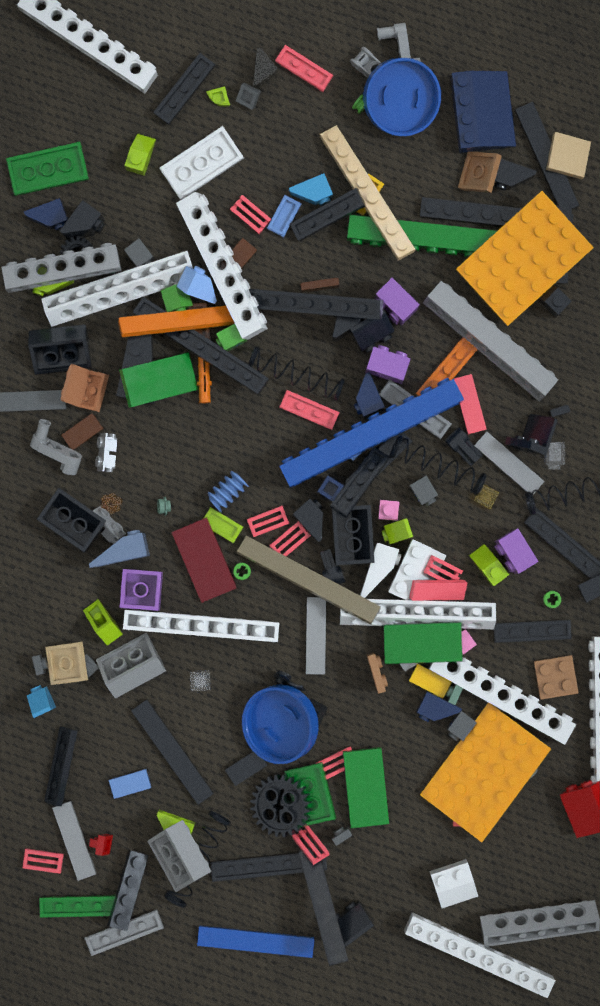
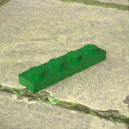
[39,895,116,917]

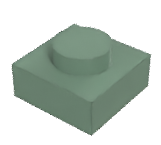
[446,684,463,705]

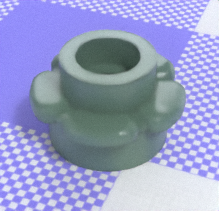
[157,497,171,516]

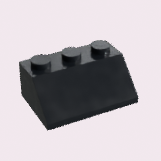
[28,324,92,375]
[37,488,106,553]
[332,505,375,565]

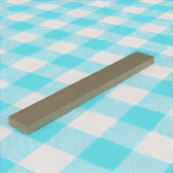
[237,536,381,625]

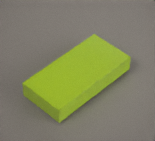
[204,507,243,543]

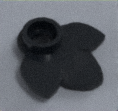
[273,670,305,691]

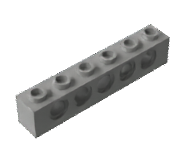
[1,243,122,293]
[480,900,600,947]

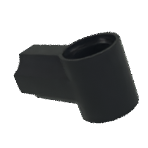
[444,427,483,467]

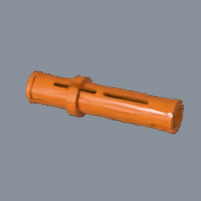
[197,357,212,403]

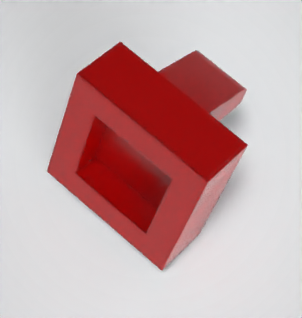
[89,834,113,856]

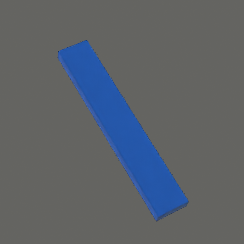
[197,925,314,958]

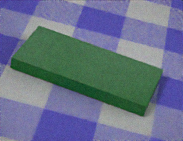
[6,142,89,196]
[119,352,198,408]
[384,622,463,664]
[343,747,389,828]

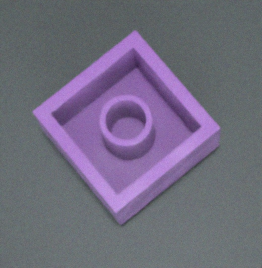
[374,278,420,326]
[365,345,411,384]
[494,528,539,574]
[120,569,163,611]

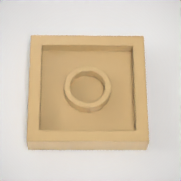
[546,132,591,180]
[45,642,88,685]

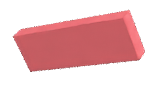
[275,45,333,92]
[454,374,486,434]
[279,390,339,430]
[409,580,467,601]

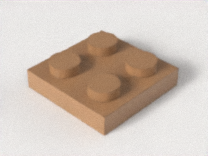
[458,151,502,193]
[366,652,388,694]
[533,655,578,700]

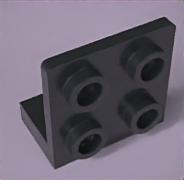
[505,414,558,456]

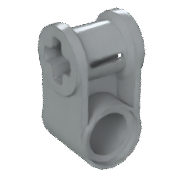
[350,47,381,78]

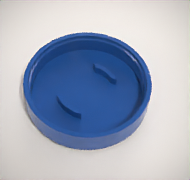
[363,58,441,136]
[242,685,318,764]

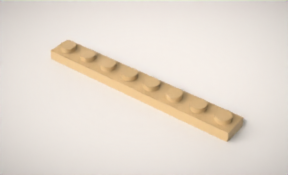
[320,125,415,261]

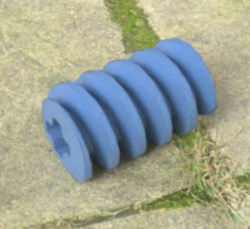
[207,471,249,513]

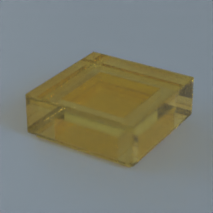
[473,485,499,509]

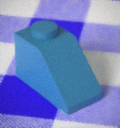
[289,174,333,206]
[27,685,56,718]

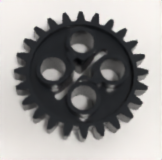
[250,774,312,837]

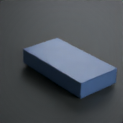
[267,195,302,238]
[109,769,151,799]

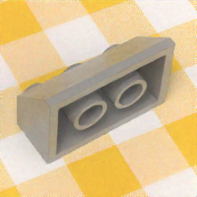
[96,633,166,698]
[147,820,212,892]

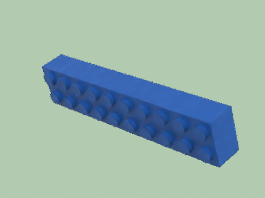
[280,378,464,488]

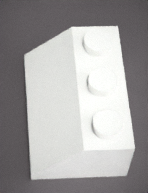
[388,539,446,601]

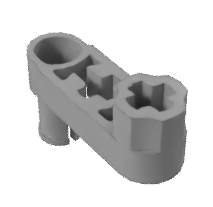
[377,23,421,62]
[30,419,82,475]

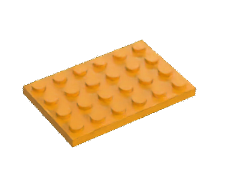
[456,191,594,326]
[420,702,551,842]

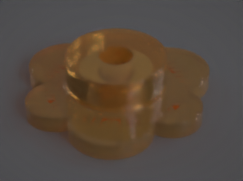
[101,493,122,515]

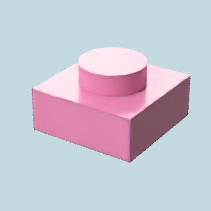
[378,500,399,521]
[462,629,477,654]

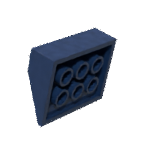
[450,71,516,153]

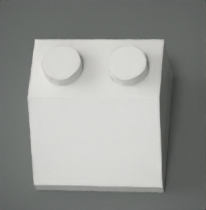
[429,859,478,908]

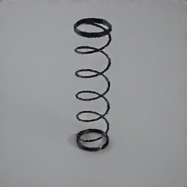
[248,346,345,402]
[390,435,487,496]
[525,477,600,515]
[164,811,231,908]

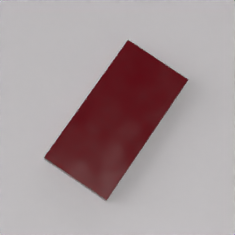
[172,517,237,603]

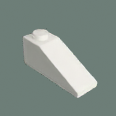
[360,543,401,598]

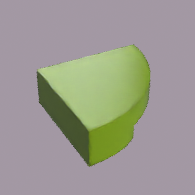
[206,86,230,107]

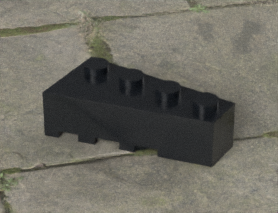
[116,334,156,405]

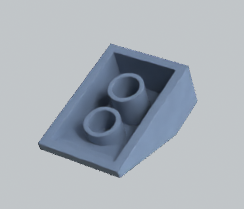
[89,530,150,568]

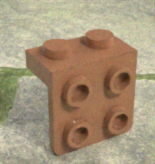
[61,364,109,412]

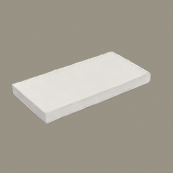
[160,126,244,200]

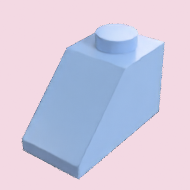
[177,266,217,304]

